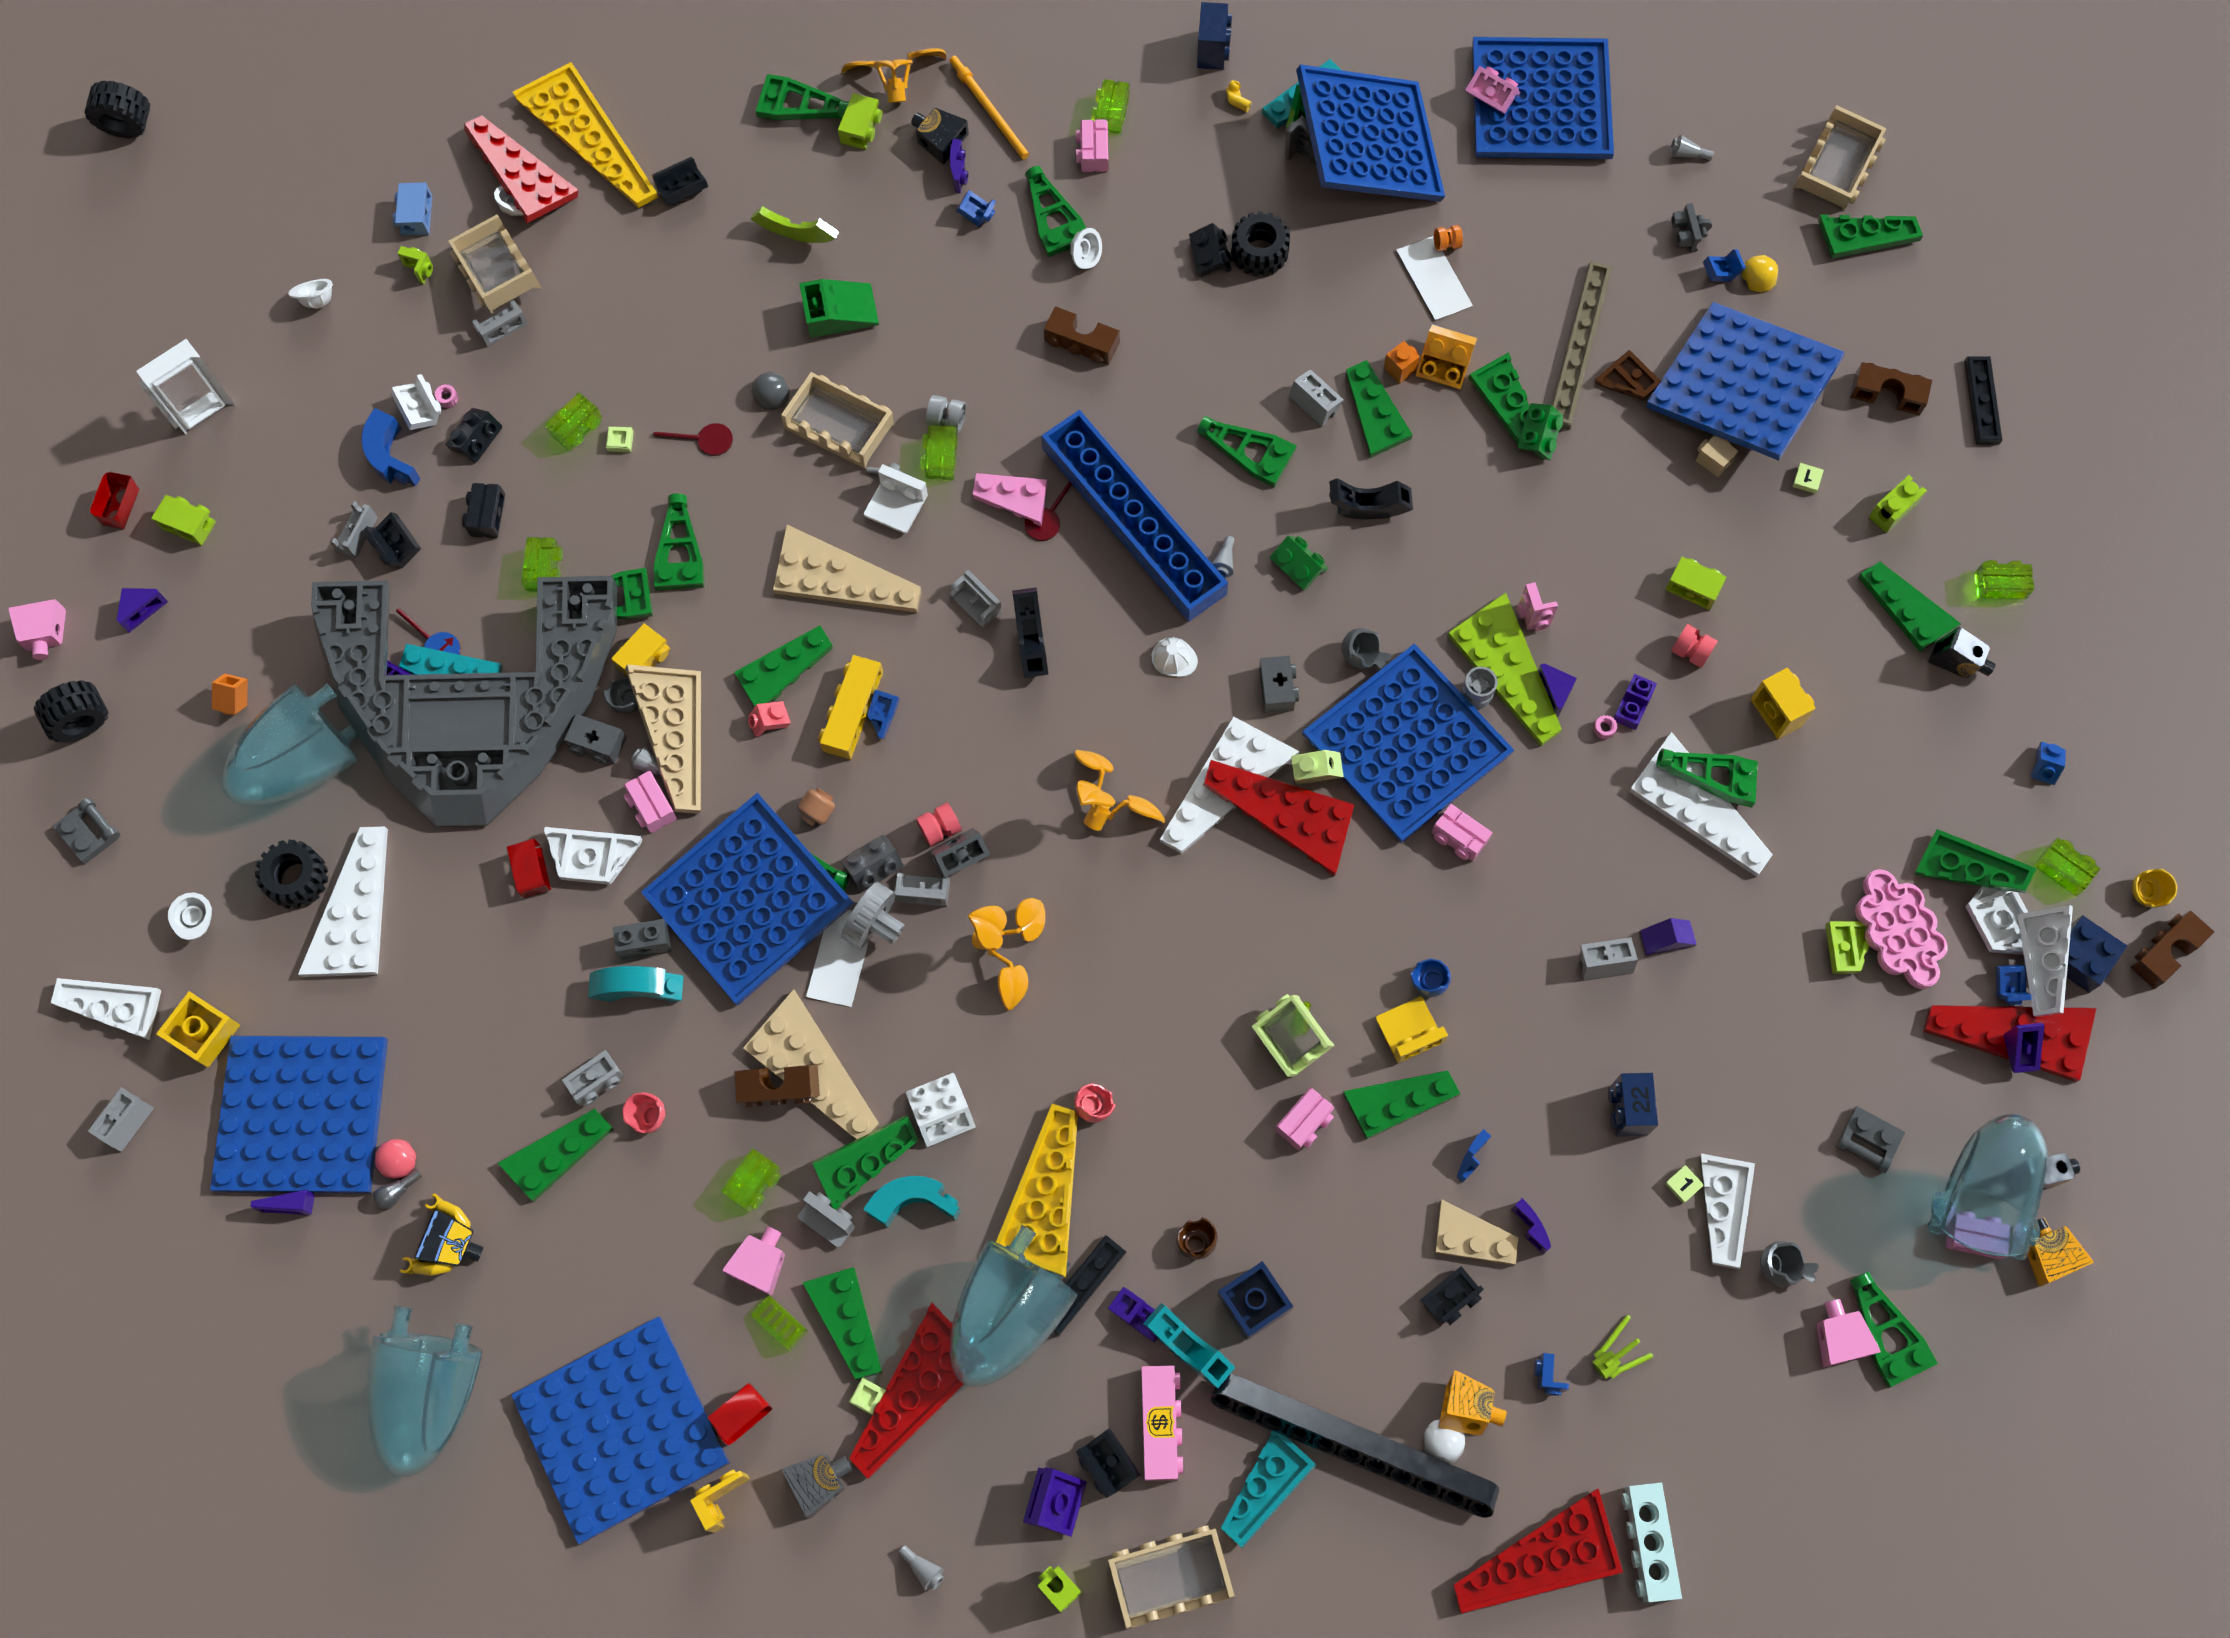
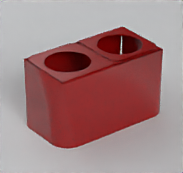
[90,472,139,529]
[507,838,551,898]
[707,1383,772,1445]

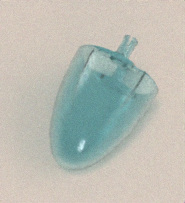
[221,683,359,805]
[1927,1114,2048,1260]
[950,1225,1078,1387]
[367,1306,482,1477]

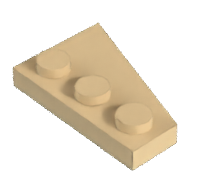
[1435,1199,1518,1266]

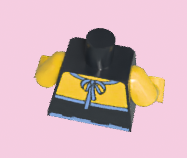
[400,1193,484,1276]

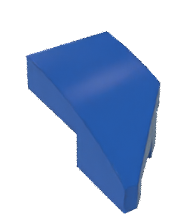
[867,689,900,739]
[1457,1129,1491,1183]

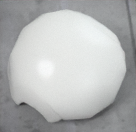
[1424,1419,1465,1464]

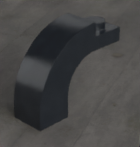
[1329,478,1413,520]
[1012,587,1049,678]

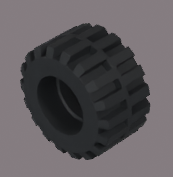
[84,81,150,138]
[1231,211,1290,277]
[34,680,109,742]
[255,839,329,909]

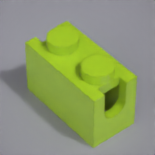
[838,93,883,150]
[1868,475,1927,533]
[151,495,216,546]
[1665,556,1727,611]
[1038,1566,1082,1612]

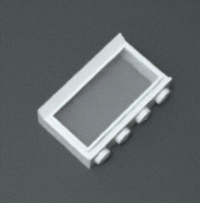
[136,339,235,435]

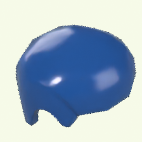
[1411,958,1451,997]

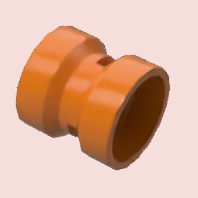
[1433,225,1463,251]

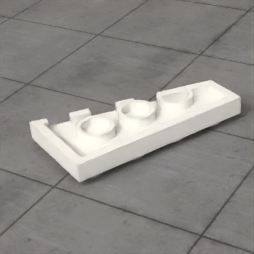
[2017,905,2073,1017]
[51,978,161,1040]

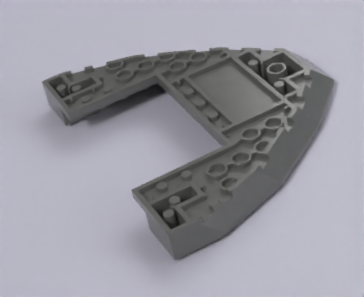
[311,576,617,827]

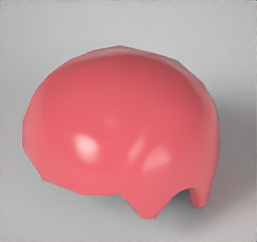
[1074,1083,1116,1123]
[622,1092,666,1134]
[375,1139,416,1180]

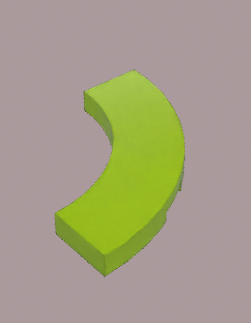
[750,206,839,243]

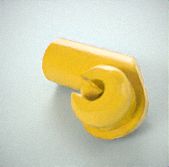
[1226,80,1252,112]

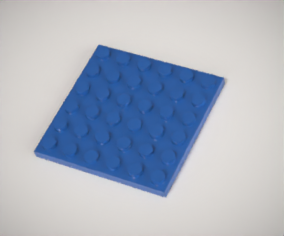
[1472,37,1614,159]
[1296,64,1445,202]
[1647,302,1845,461]
[1302,643,1514,843]
[641,792,855,1005]
[210,1036,388,1193]
[511,1316,730,1545]

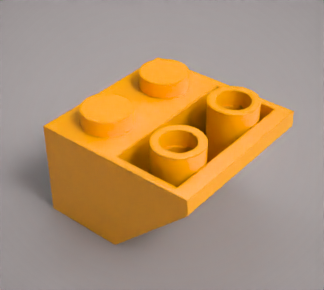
[1416,325,1477,389]

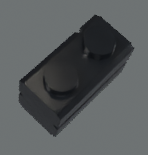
[462,483,505,538]

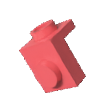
[748,701,791,737]

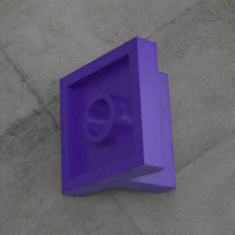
[1023,1467,1087,1537]

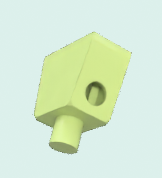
[1291,750,1344,785]

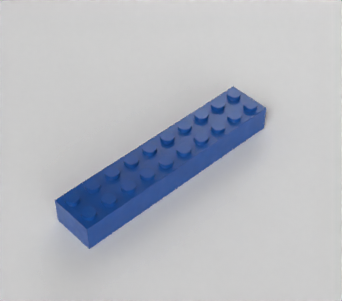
[1041,409,1228,622]

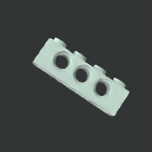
[1621,1483,1682,1603]

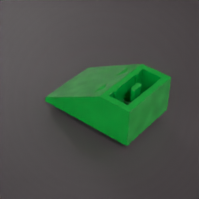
[799,279,879,338]

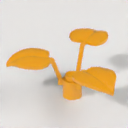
[841,48,946,103]
[1074,750,1165,831]
[968,898,1046,1010]

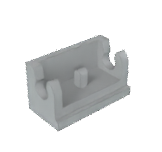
[472,299,528,347]
[1288,369,1344,427]
[331,501,378,558]
[949,570,1002,629]
[895,873,950,907]
[1579,937,1638,980]
[88,1087,154,1152]

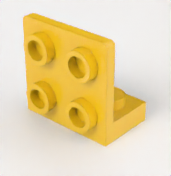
[1376,997,1448,1064]
[690,1470,750,1533]

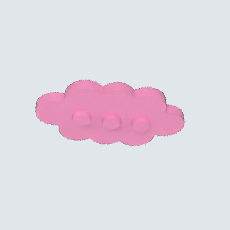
[1855,869,1947,989]

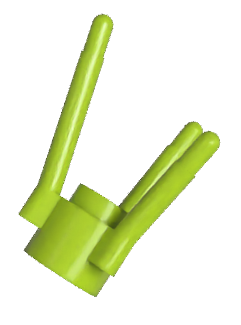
[1592,1315,1653,1379]

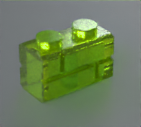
[1091,79,1130,134]
[545,393,602,450]
[920,425,958,480]
[521,537,563,592]
[1975,560,2034,599]
[2033,837,2101,897]
[721,1148,781,1212]

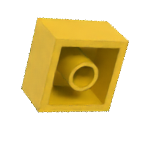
[1750,667,1816,740]
[156,991,240,1068]

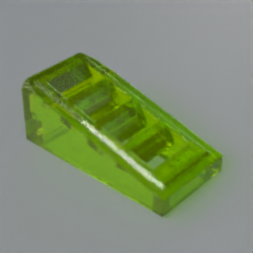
[751,1295,808,1351]

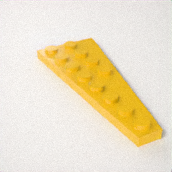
[513,62,659,208]

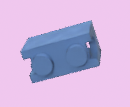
[393,182,432,236]

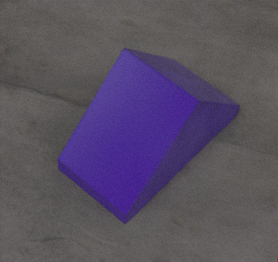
[117,588,168,633]
[1538,663,1577,717]
[1639,918,1697,955]
[2003,1023,2044,1073]

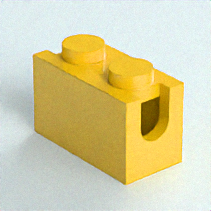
[611,623,670,677]

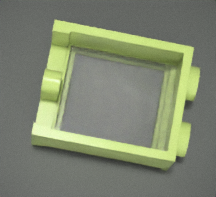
[1252,994,1335,1077]

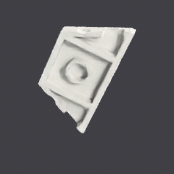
[544,827,642,885]
[1965,886,2028,955]

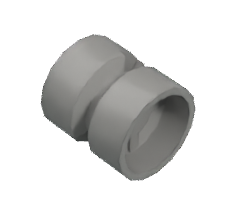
[926,395,967,432]
[1461,666,1498,709]

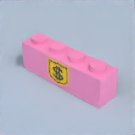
[1142,1366,1183,1481]

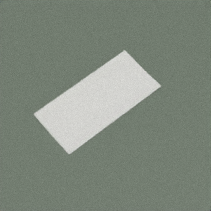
[1396,236,1473,320]
[806,910,869,1007]

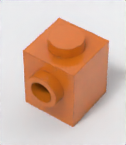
[1384,341,1420,384]
[212,673,248,715]

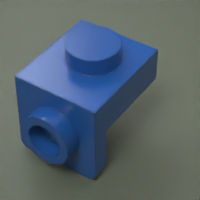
[956,190,996,227]
[1703,249,1745,282]
[2031,741,2066,785]
[1996,964,2032,1005]
[1534,1353,1569,1396]

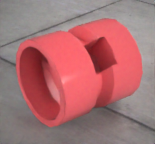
[1671,624,1718,668]
[916,802,962,847]

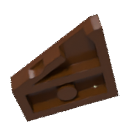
[1595,350,1662,401]

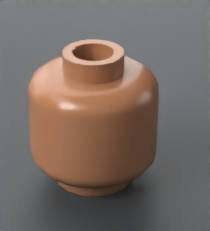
[798,787,835,826]

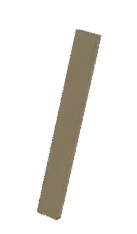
[1552,261,1612,430]

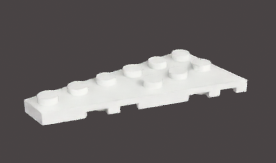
[1160,717,1299,854]
[1629,732,1773,877]
[298,826,388,977]

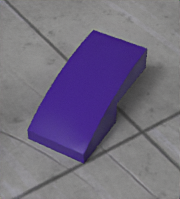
[1511,1198,1551,1255]
[1108,1286,1157,1343]

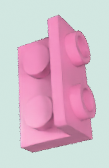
[1465,66,1520,114]

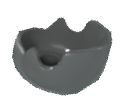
[751,372,790,410]
[604,677,638,714]

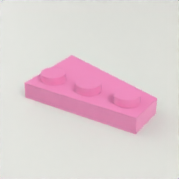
[973,473,1048,526]

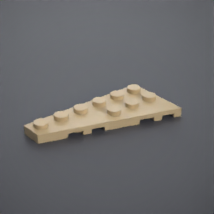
[773,525,922,613]
[625,665,701,814]
[743,989,880,1140]

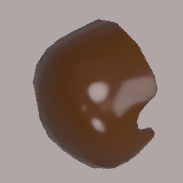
[1176,1217,1218,1260]

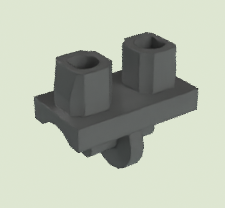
[1671,203,1712,252]

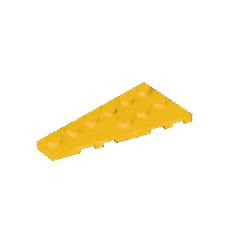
[992,1104,1078,1278]

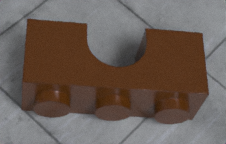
[1044,306,1120,365]
[1850,362,1932,416]
[2131,910,2214,989]
[734,1064,820,1107]

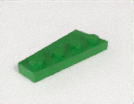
[1818,214,1923,259]
[1469,352,1529,444]
[1858,561,1961,652]
[734,625,833,707]
[802,1267,883,1380]

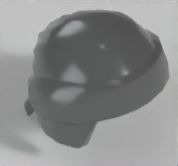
[1341,628,1391,669]
[1760,1241,1819,1287]

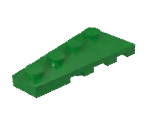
[1345,360,1413,458]
[1915,829,2036,894]
[1343,1070,1460,1140]
[498,1109,613,1202]
[811,1115,918,1210]

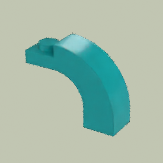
[588,966,683,1002]
[863,1176,961,1228]
[1143,1303,1236,1388]

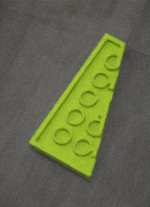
[1448,593,1562,746]

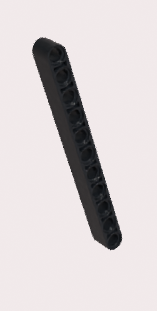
[1211,1373,1499,1518]

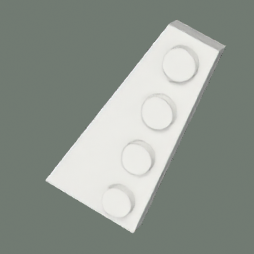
[1700,1154,1755,1269]

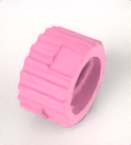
[434,384,458,408]
[1593,715,1617,740]

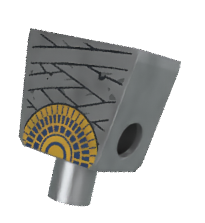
[782,1454,853,1518]

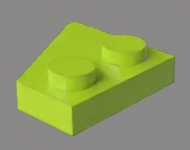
[1825,921,1869,974]

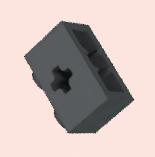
[1259,656,1299,713]
[564,714,627,764]
[929,828,990,878]
[613,919,672,960]

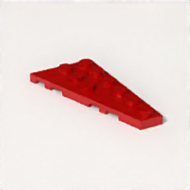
[1923,1005,2097,1082]

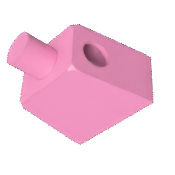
[9,599,66,660]
[723,1226,785,1296]
[1816,1299,1880,1367]

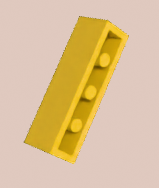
[818,655,883,760]

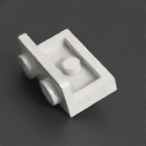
[391,374,441,430]

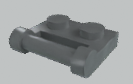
[53,798,120,864]
[1836,1106,1905,1173]

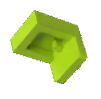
[397,246,433,284]

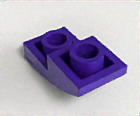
[950,139,969,193]
[1614,673,1657,730]

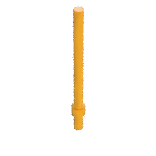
[949,56,1029,159]

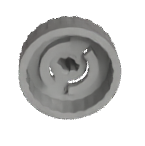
[841,882,905,949]

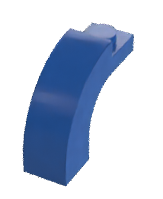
[362,408,421,486]

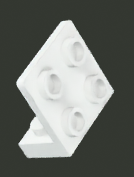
[864,464,928,534]
[906,1073,976,1147]

